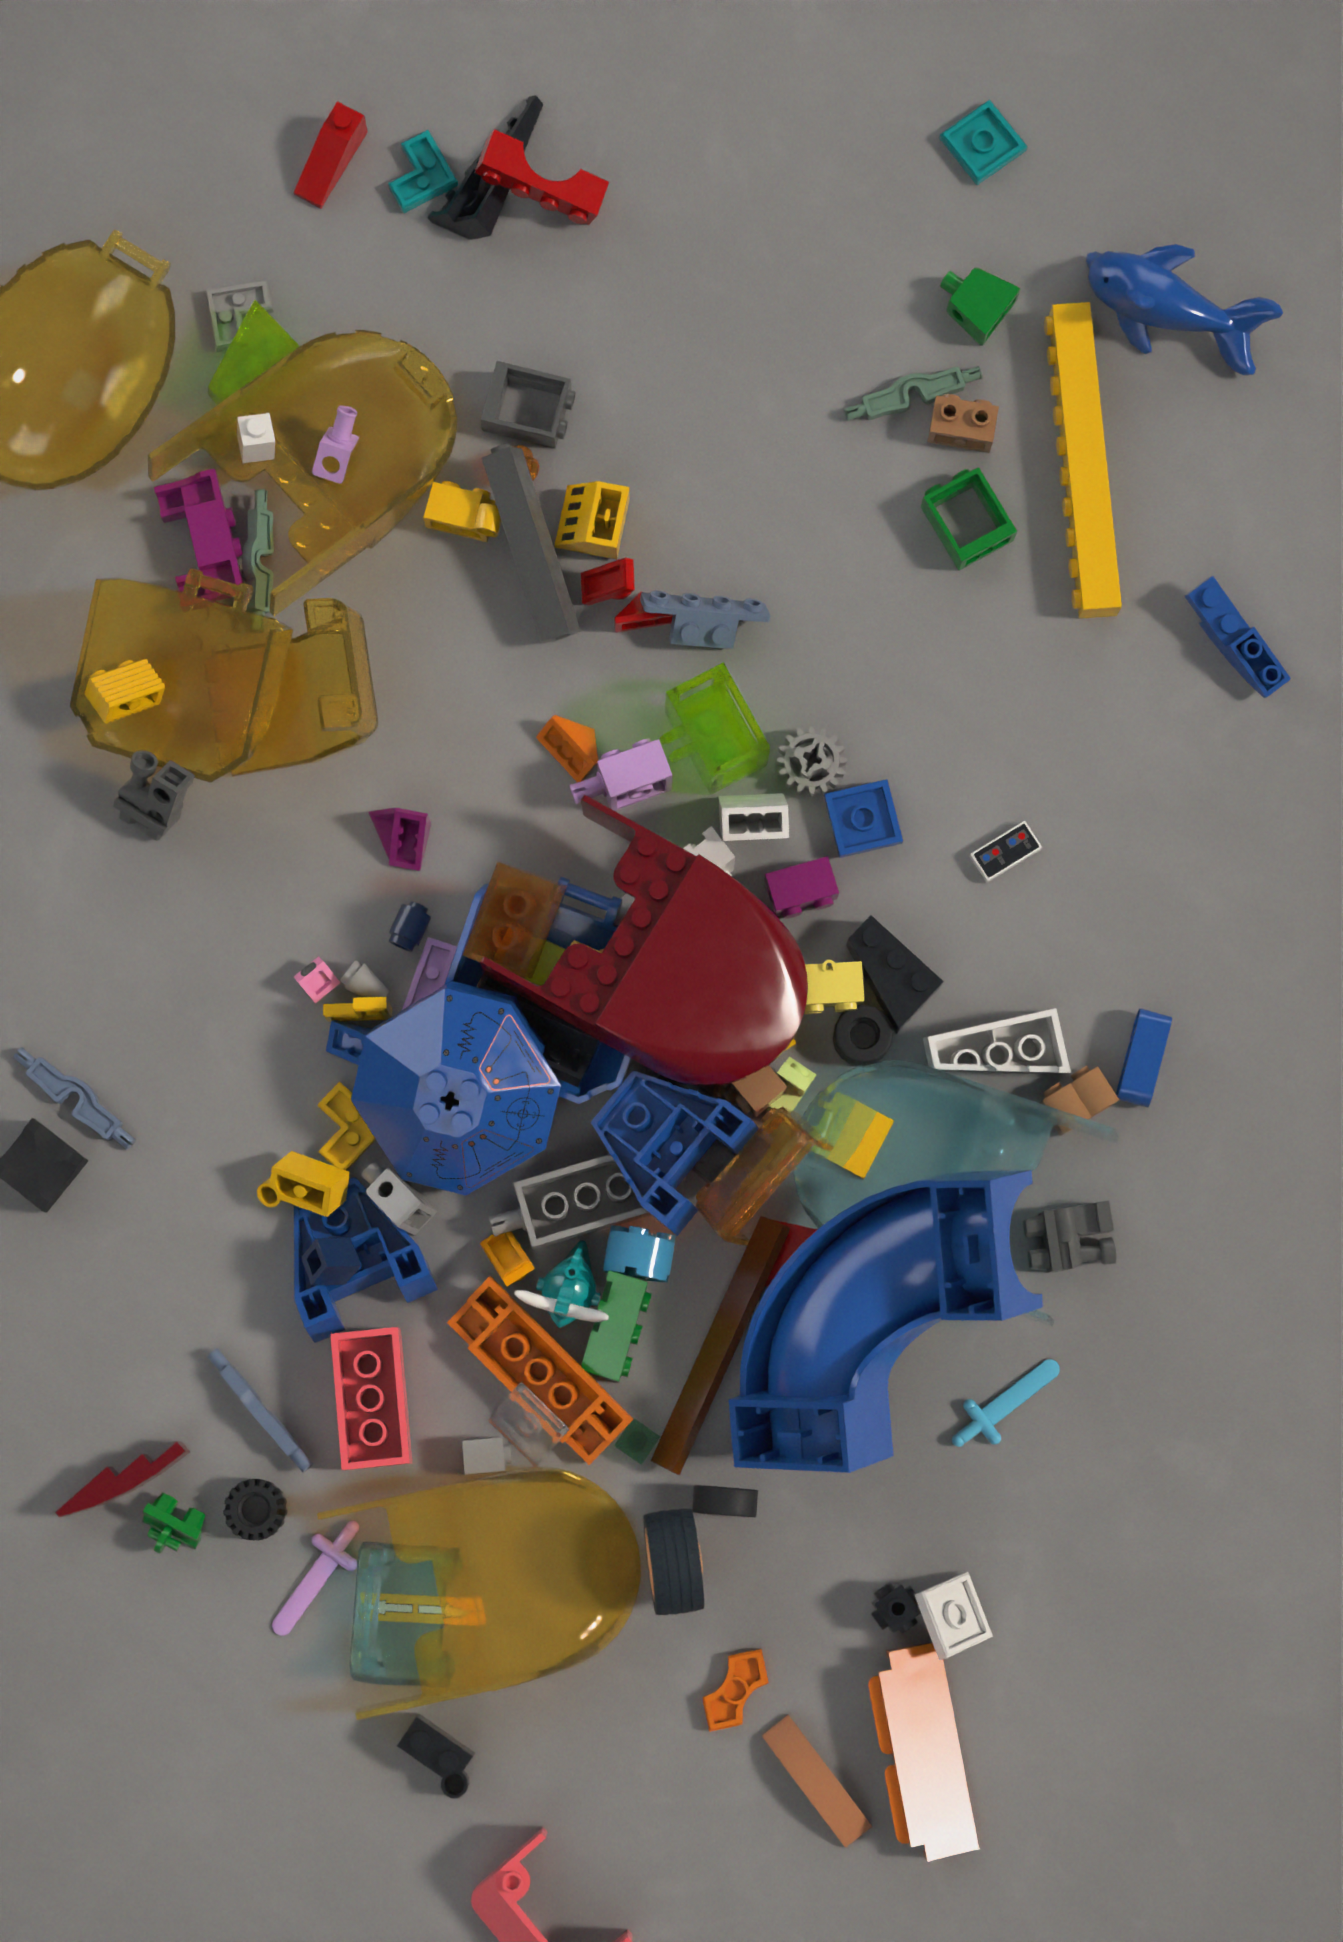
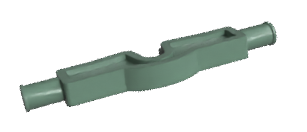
[844,366,983,421]
[242,489,274,633]

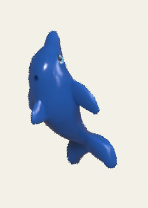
[1086,244,1283,376]

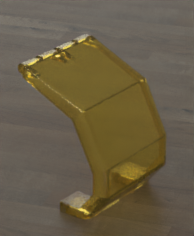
[204,598,378,777]

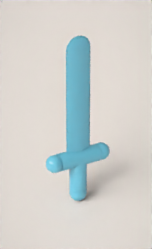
[952,1359,1060,1447]

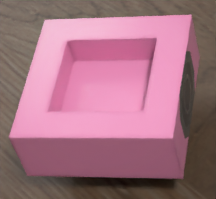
[294,956,341,1004]

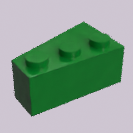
[581,1270,652,1383]

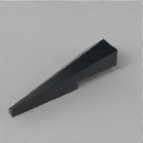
[427,95,543,240]

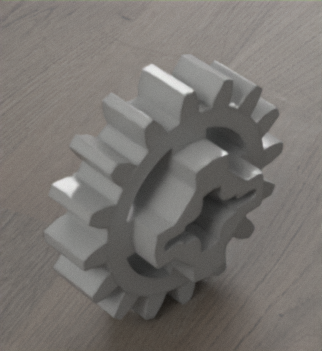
[776,726,847,798]

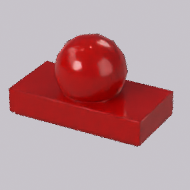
[581,557,635,605]

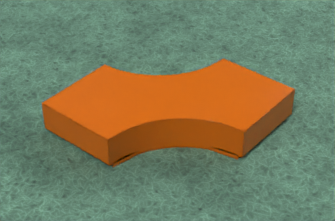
[702,1648,769,1732]

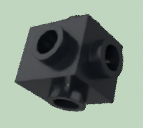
[871,1582,921,1634]

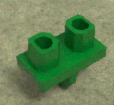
[142,1492,205,1554]

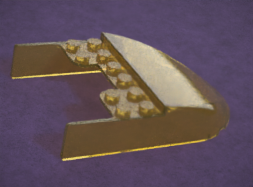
[148,330,457,616]
[317,1467,641,1720]

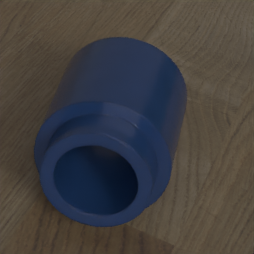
[389,901,431,952]

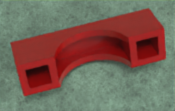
[474,129,609,225]

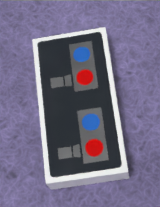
[969,821,1043,883]

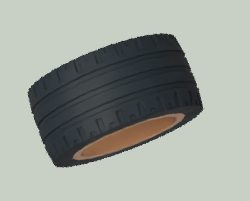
[643,1508,704,1615]

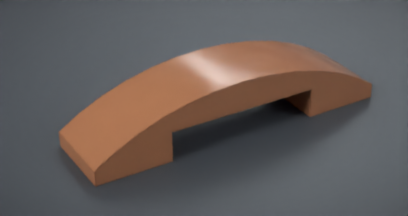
[761,1715,872,1848]

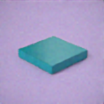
[939,100,1028,185]

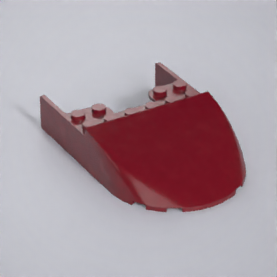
[480,795,808,1085]

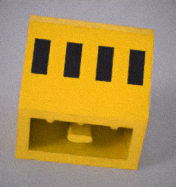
[554,481,630,560]

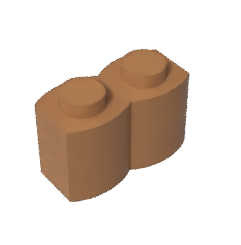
[1039,1066,1119,1137]

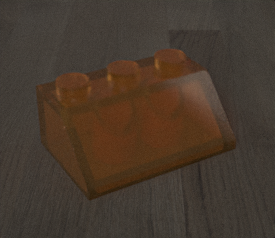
[463,862,567,979]

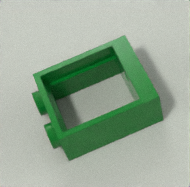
[921,467,1017,571]

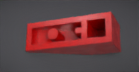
[294,101,368,209]

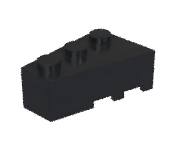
[846,915,944,1035]

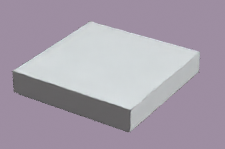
[914,1572,993,1660]

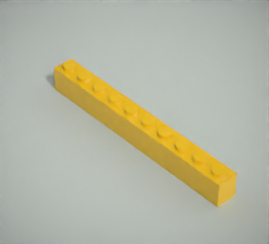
[1044,302,1122,619]

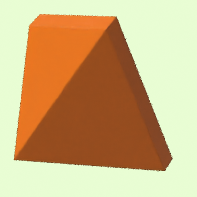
[536,715,598,783]

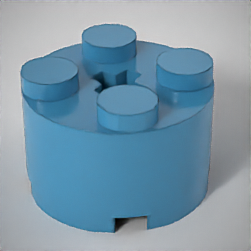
[603,1225,676,1283]

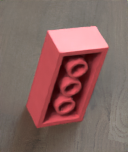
[330,1327,413,1471]

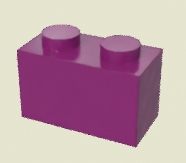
[764,856,839,919]

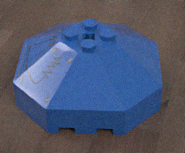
[351,981,561,1196]

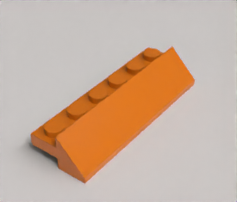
[447,1276,633,1465]

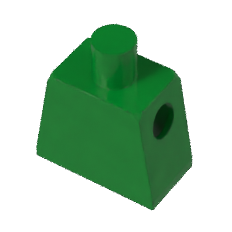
[940,268,1021,346]

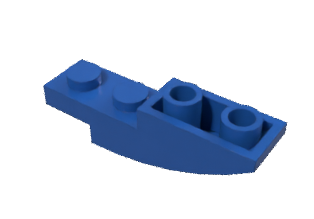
[1184,576,1291,698]

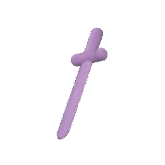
[272,1520,359,1636]

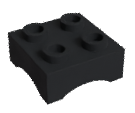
[0,1118,88,1213]

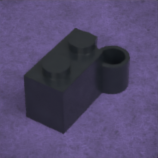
[397,1714,475,1798]

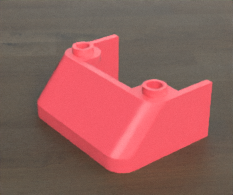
[471,1827,632,1942]

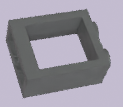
[480,361,576,449]

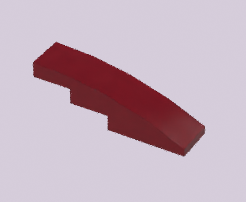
[55,1441,190,1517]

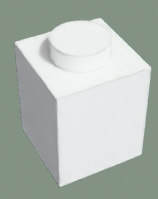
[237,413,275,463]

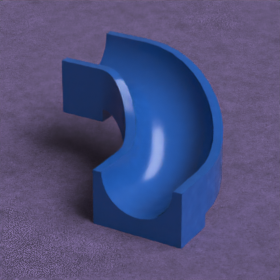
[728,1170,1043,1473]

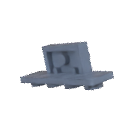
[640,590,771,649]

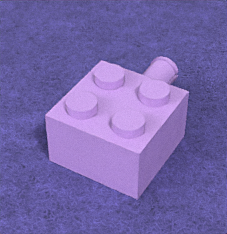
[569,738,673,811]

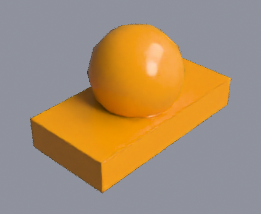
[479,1231,535,1286]

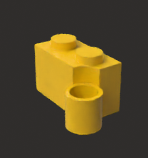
[423,481,502,542]
[257,1151,350,1217]

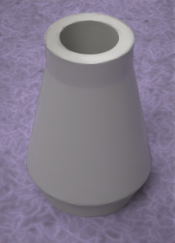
[340,960,390,997]

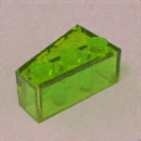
[208,299,299,418]

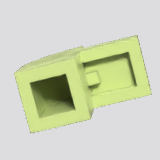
[766,1056,816,1123]

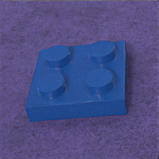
[824,779,903,858]

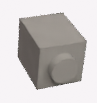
[462,1437,512,1475]

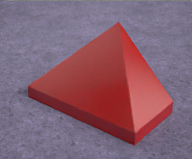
[614,591,673,633]

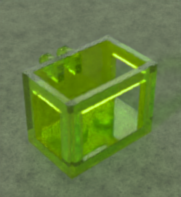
[659,662,770,795]

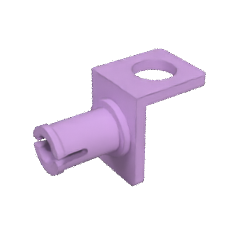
[312,405,359,484]

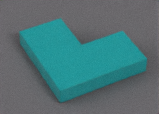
[388,130,459,214]

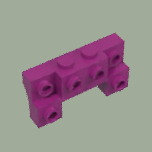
[154,468,246,613]

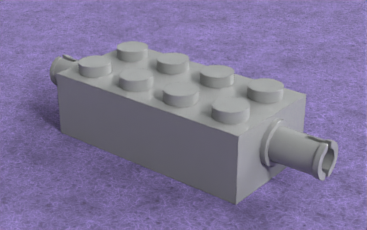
[488,1154,686,1250]

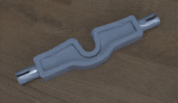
[13,1047,136,1150]
[207,1348,313,1473]

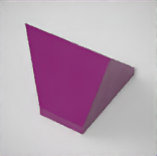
[368,807,431,871]

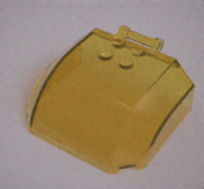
[70,568,293,783]

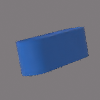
[1116,1008,1172,1108]

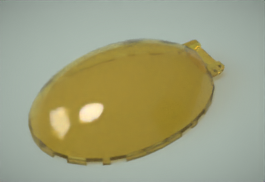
[0,229,176,490]

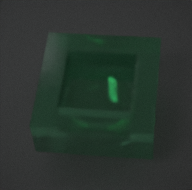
[614,1418,660,1465]

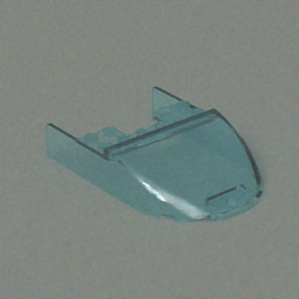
[791,1060,1119,1326]

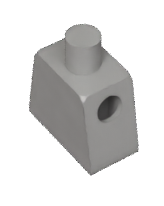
[362,1162,438,1235]

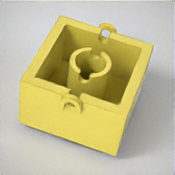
[804,960,864,1014]

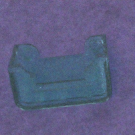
[350,1541,462,1687]

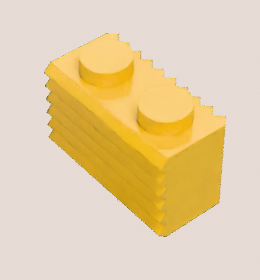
[84,658,165,724]

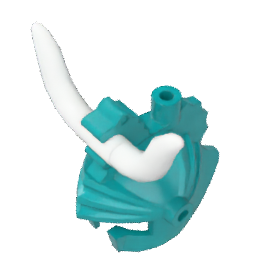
[514,1240,609,1328]

